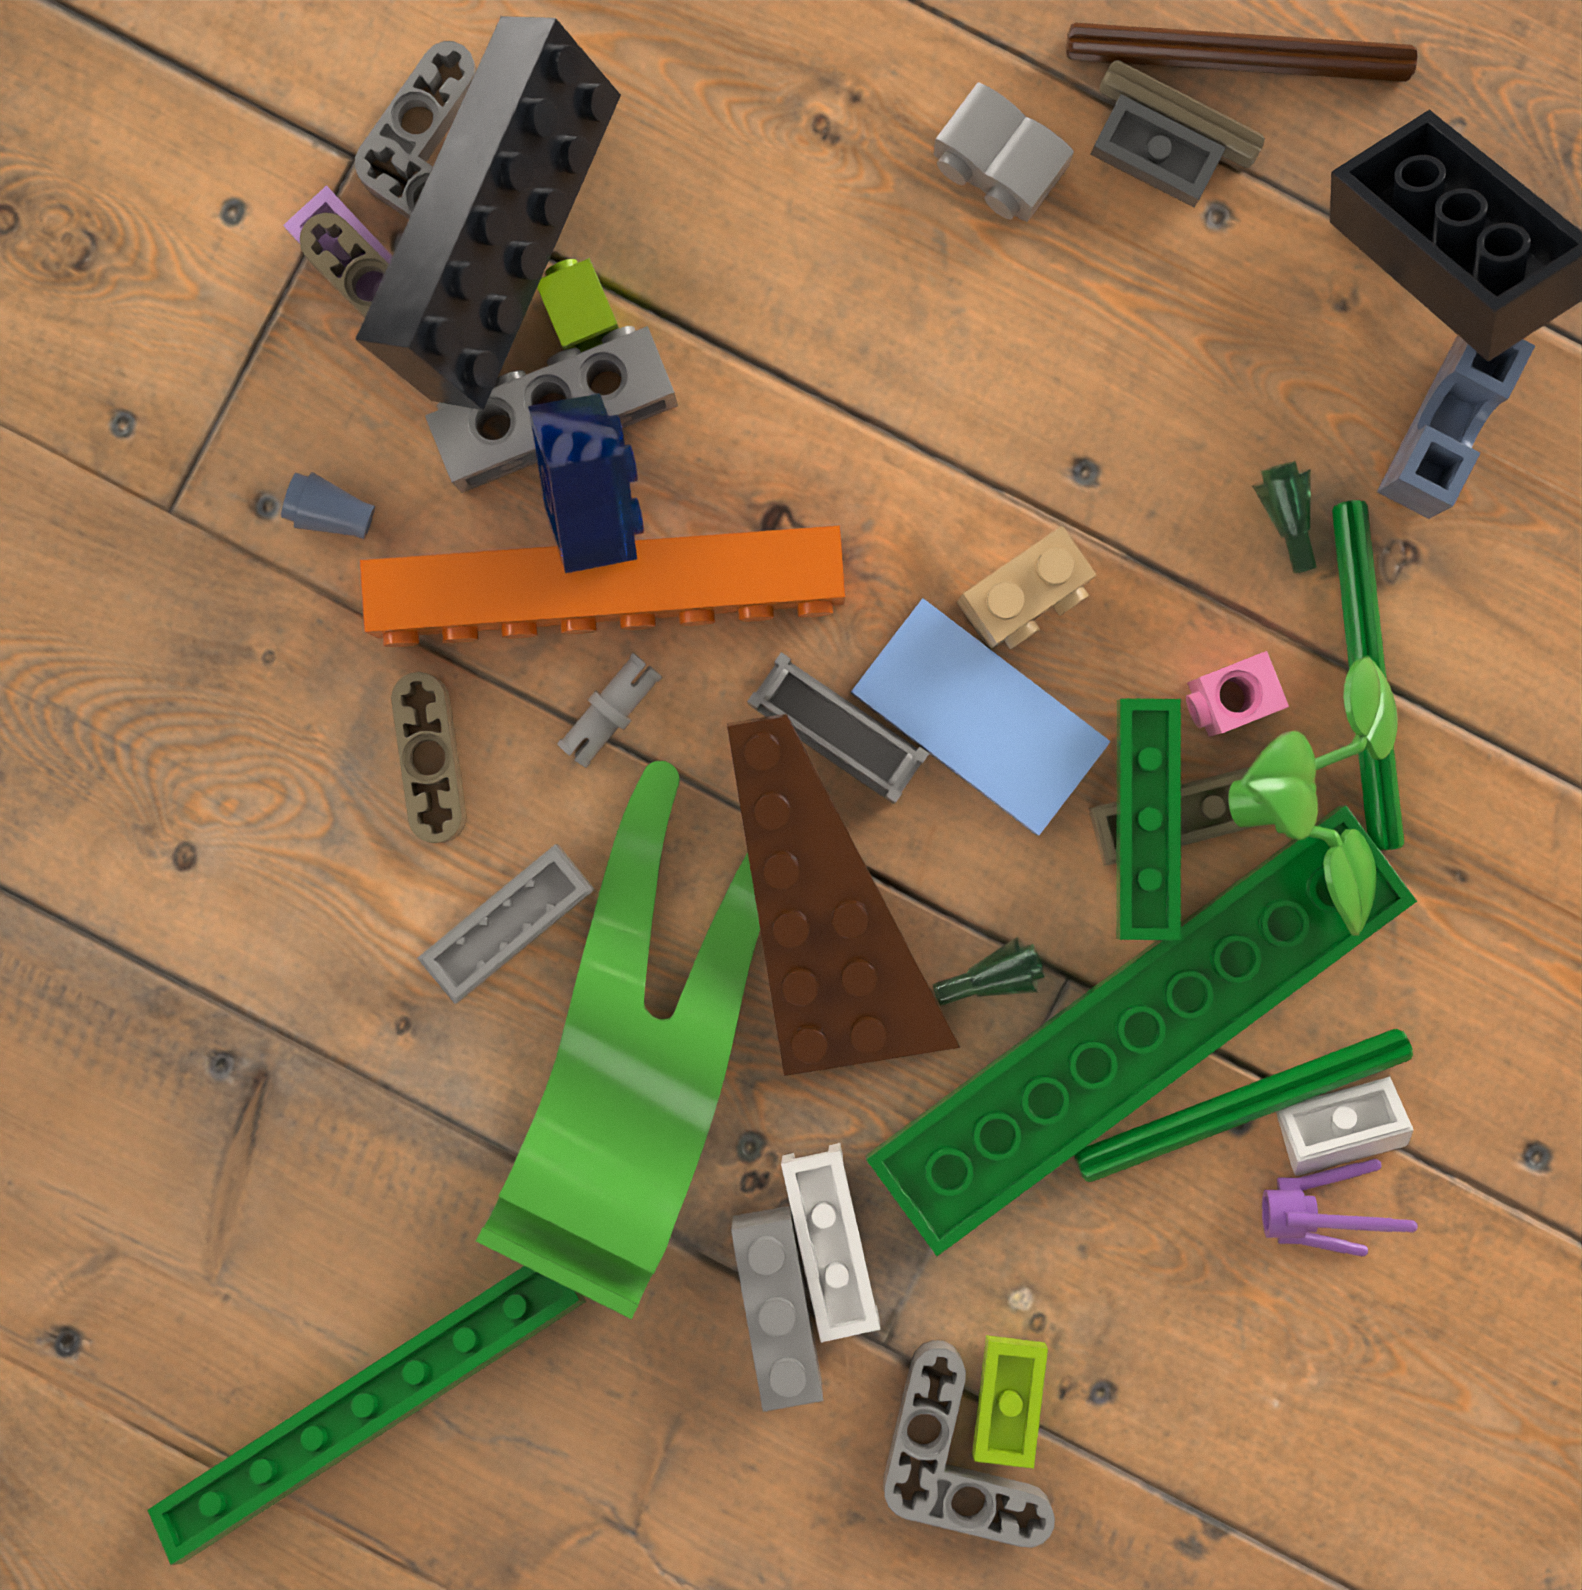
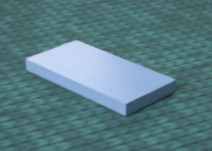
[850,598,1111,836]

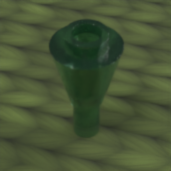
[1252,461,1317,573]
[933,936,1045,1006]

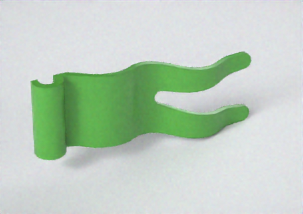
[476,761,760,1319]

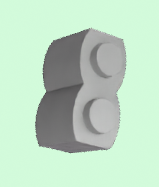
[933,82,1074,222]

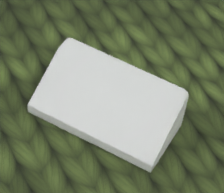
[1276,1077,1414,1176]

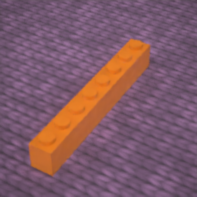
[360,525,845,647]

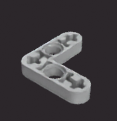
[355,41,477,219]
[883,1340,1055,1548]

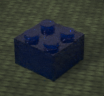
[528,393,644,574]

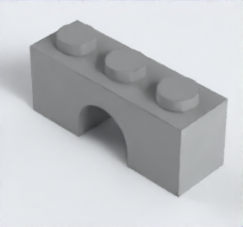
[731,1206,823,1412]

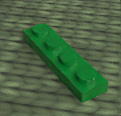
[1116,698,1181,940]

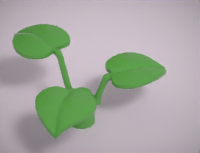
[1229,656,1398,936]

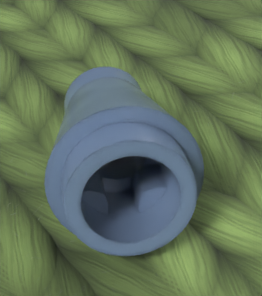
[281,472,375,539]

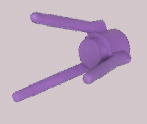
[1262,1159,1418,1257]

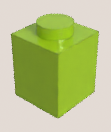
[537,258,619,353]

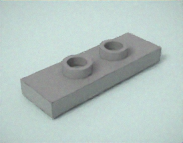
[417,844,595,1004]

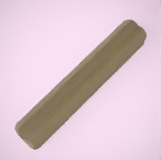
[1100,61,1265,168]

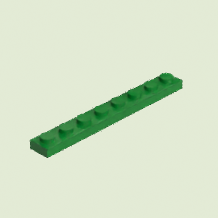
[147,1266,586,1565]

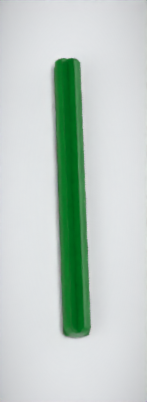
[1332,500,1405,851]
[1075,1029,1413,1182]

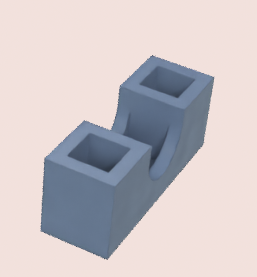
[1377,336,1536,519]

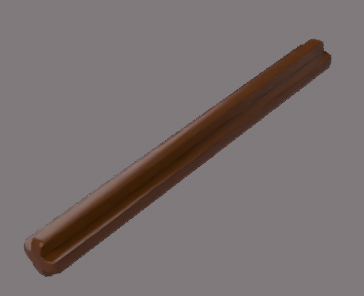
[1066,23,1418,82]

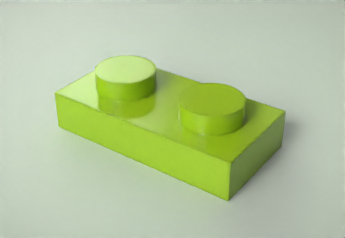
[972,1335,1048,1469]

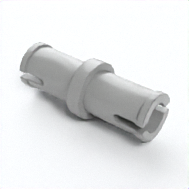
[557,653,662,768]

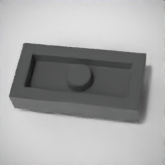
[1090,95,1226,207]

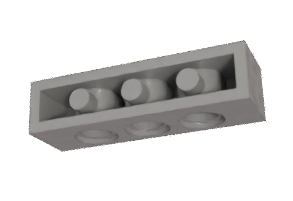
[425,326,678,493]

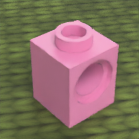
[1186,651,1289,737]

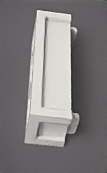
[781,1143,880,1342]

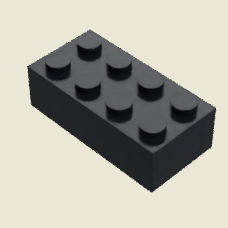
[1330,109,1582,361]

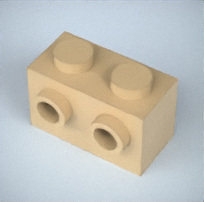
[957,525,1097,650]

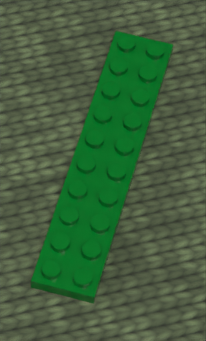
[865,805,1417,1256]

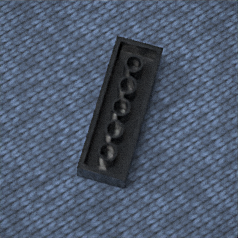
[355,16,621,410]

